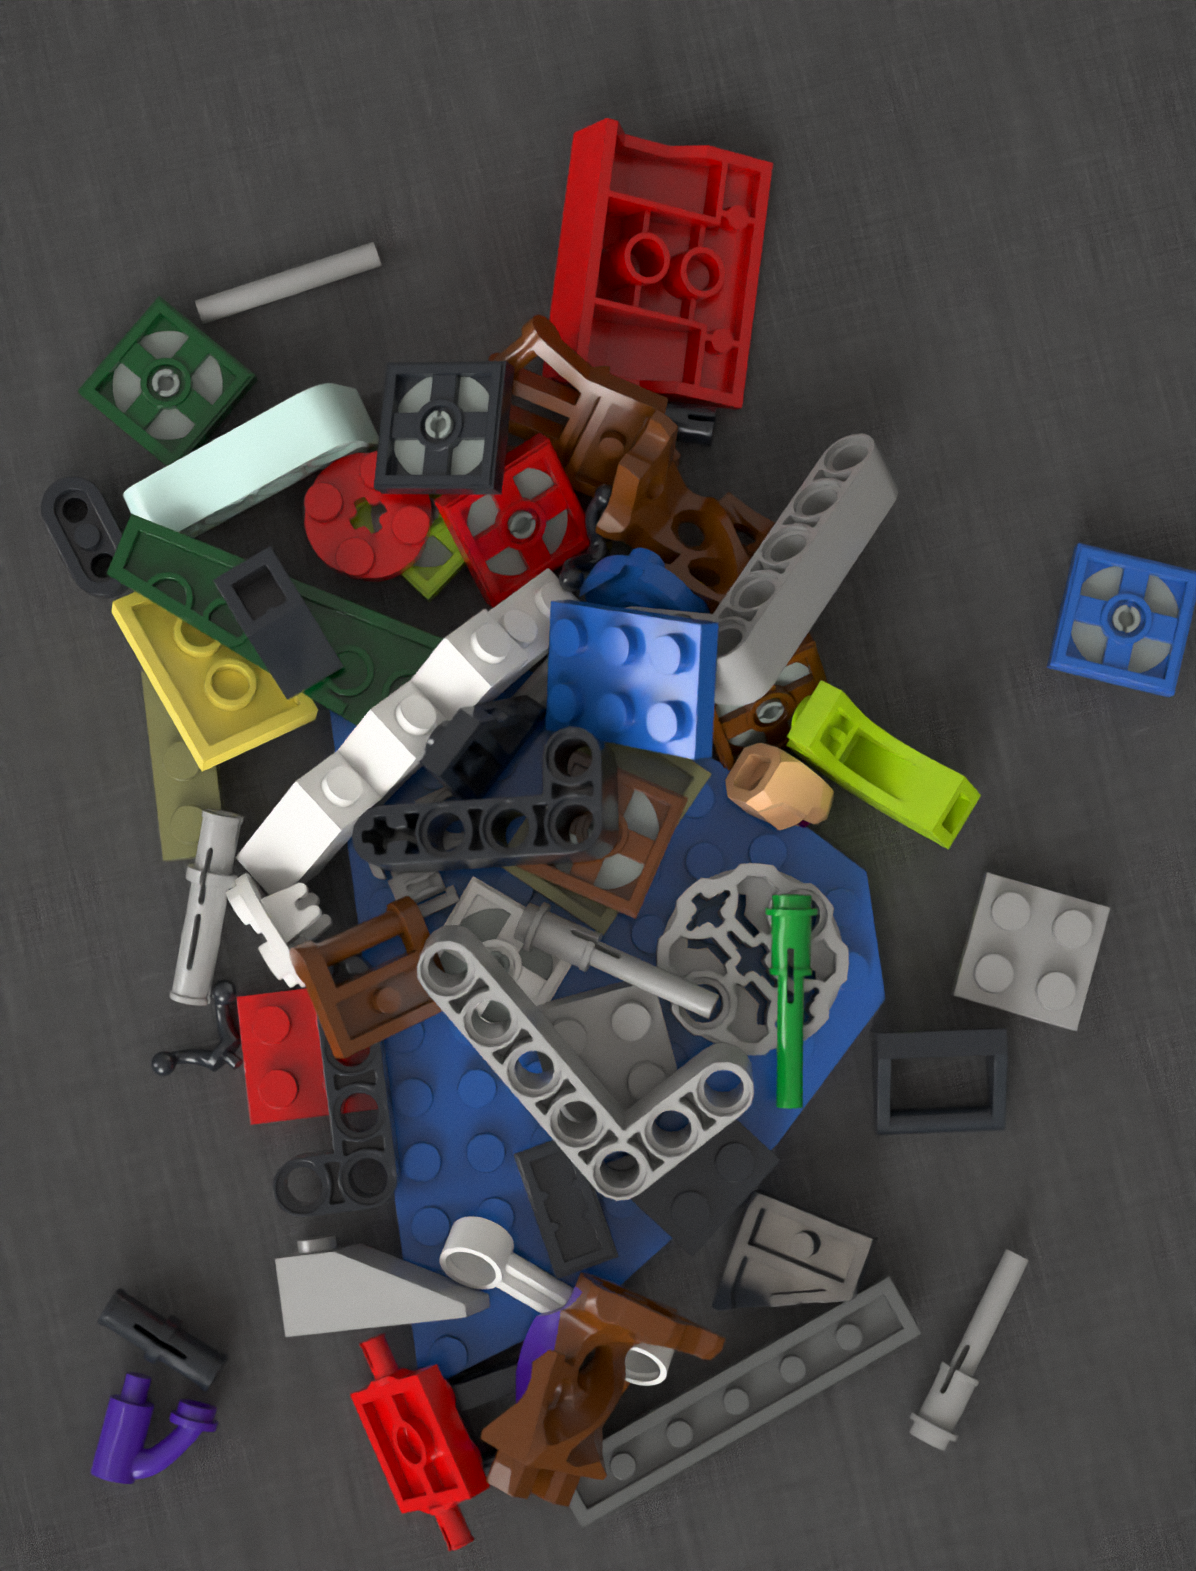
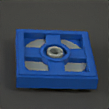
[1046,543,1196,698]

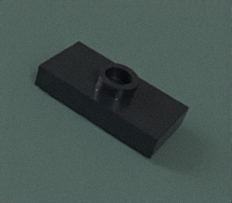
[513,1140,619,1279]

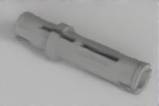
[169,809,244,1006]

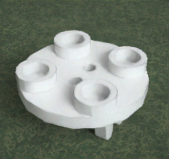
[225,873,333,988]

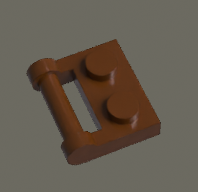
[289,895,445,1058]

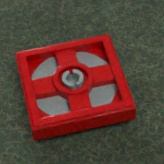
[434,433,590,608]

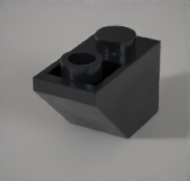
[213,546,344,701]

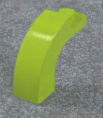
[787,680,981,849]

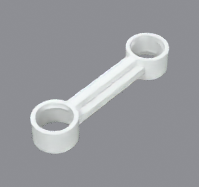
[439,1217,674,1386]

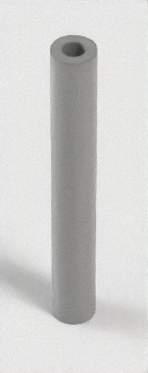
[195,242,381,325]

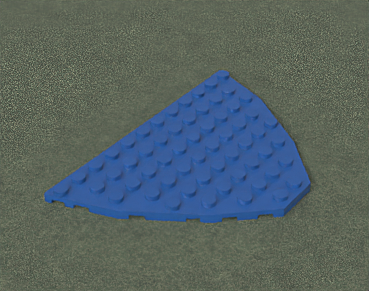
[330,670,886,1380]

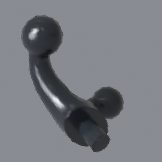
[559,484,613,592]
[151,980,243,1076]

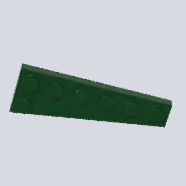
[107,513,443,768]

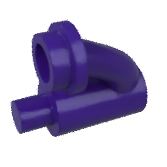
[90,1372,219,1484]

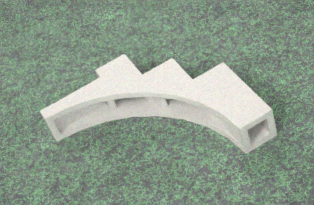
[235,568,579,895]

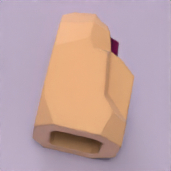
[725,743,834,831]

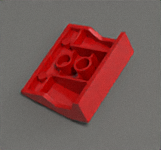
[542,118,773,410]

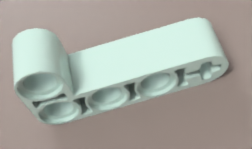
[123,383,379,538]

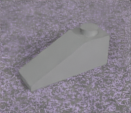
[275,1234,490,1337]

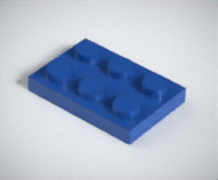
[546,599,718,759]

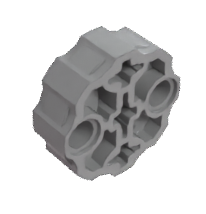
[655,863,849,1055]

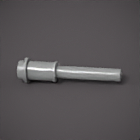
[514,902,719,1019]
[909,1249,1029,1451]

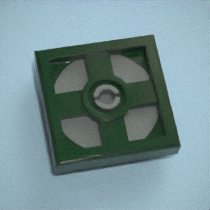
[77,296,258,466]

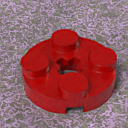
[304,451,433,582]

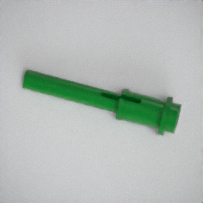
[765,894,818,1108]

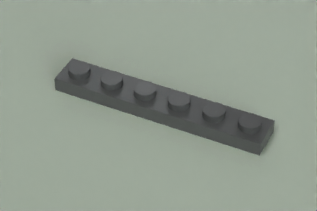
[570,1274,922,1528]

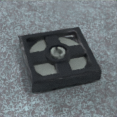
[374,361,515,495]

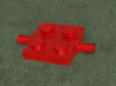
[350,1332,491,1551]

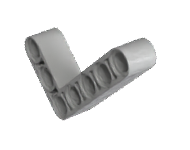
[625,433,898,706]
[417,925,754,1200]

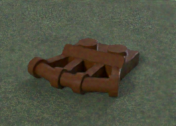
[487,314,668,498]

